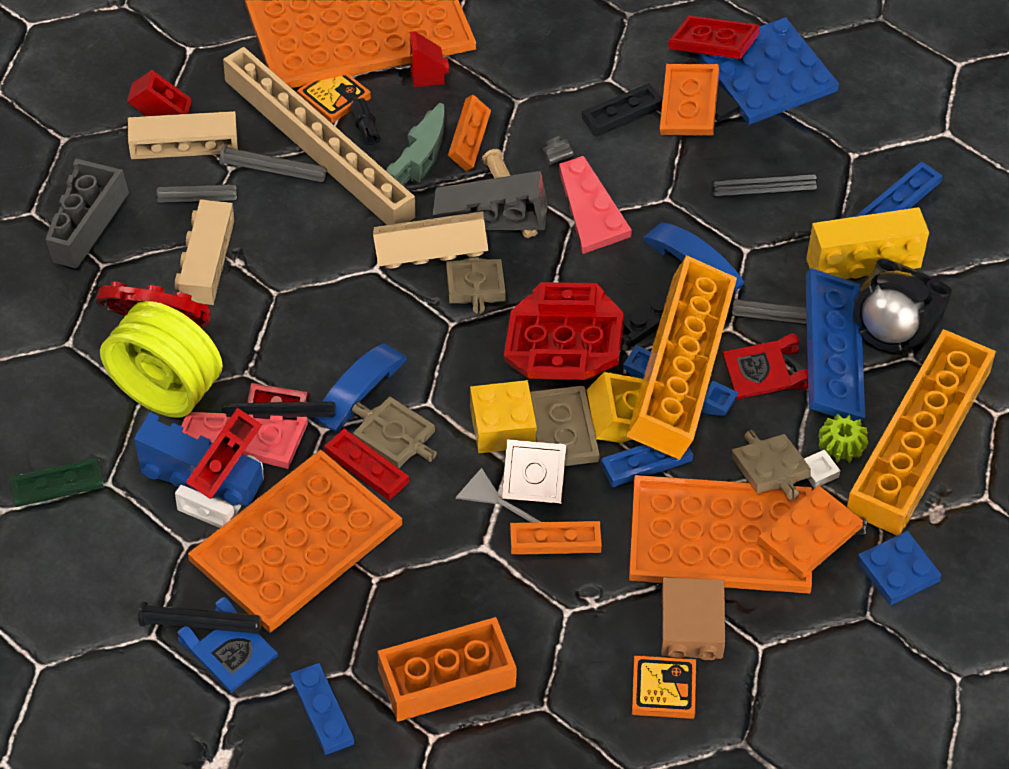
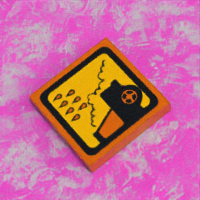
[297,74,371,123]
[632,656,696,719]

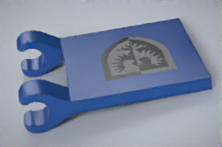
[177,597,278,693]

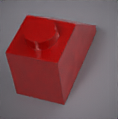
[410,31,449,87]
[127,70,192,116]

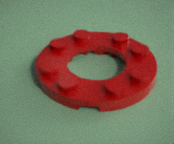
[96,282,211,327]

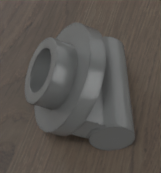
[542,136,574,166]

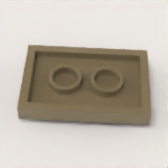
[530,386,600,466]

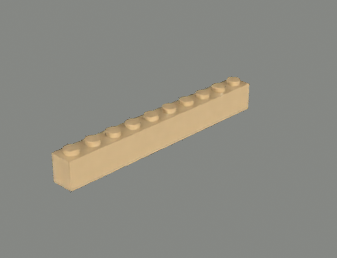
[223,47,415,225]

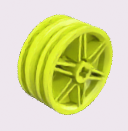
[100,301,222,418]

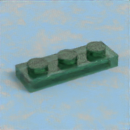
[9,458,104,507]

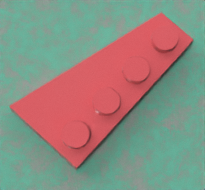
[559,156,632,254]
[181,412,308,469]

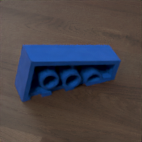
[134,412,263,507]

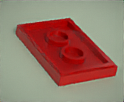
[668,15,760,59]

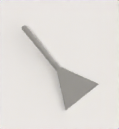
[456,468,541,522]

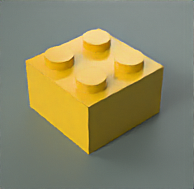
[470,380,537,454]

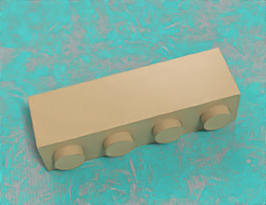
[128,111,238,159]
[175,200,234,305]
[373,211,488,268]

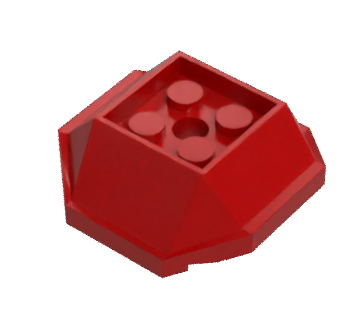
[504,282,624,380]

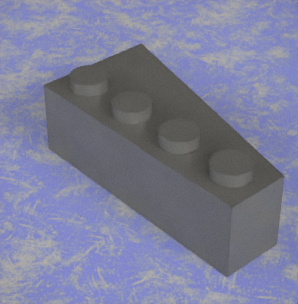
[45,158,129,269]
[433,171,547,230]

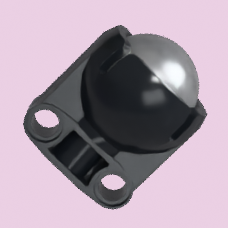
[853,259,952,352]

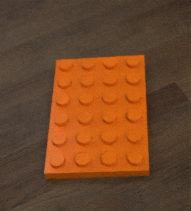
[188,449,402,633]
[629,475,812,593]

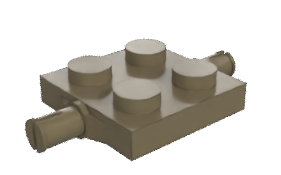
[446,256,506,313]
[352,397,437,468]
[732,430,811,500]

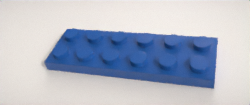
[805,268,865,422]

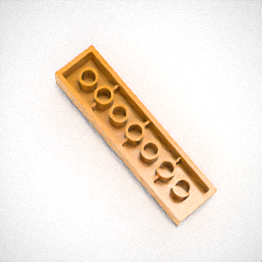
[626,255,737,460]
[847,329,996,536]

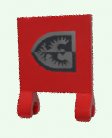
[723,334,808,399]

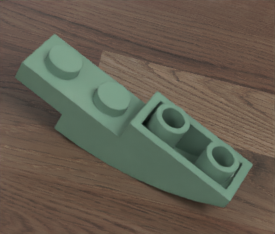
[386,103,444,186]

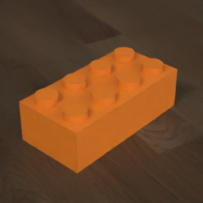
[377,617,517,722]

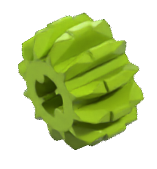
[818,414,868,463]

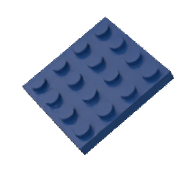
[696,17,839,125]

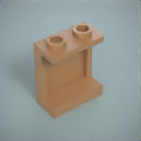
[661,577,725,660]

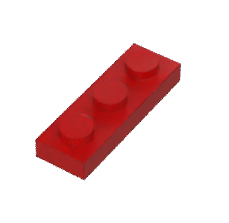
[324,429,409,501]

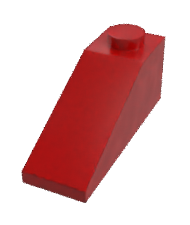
[186,408,262,499]

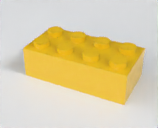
[806,207,929,279]

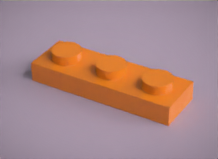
[448,95,491,171]
[510,521,602,555]

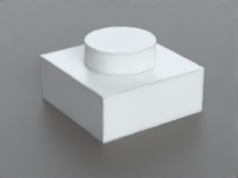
[804,450,840,489]

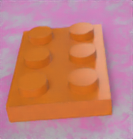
[660,64,719,135]
[757,485,863,579]

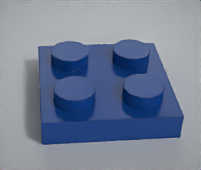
[857,531,942,606]

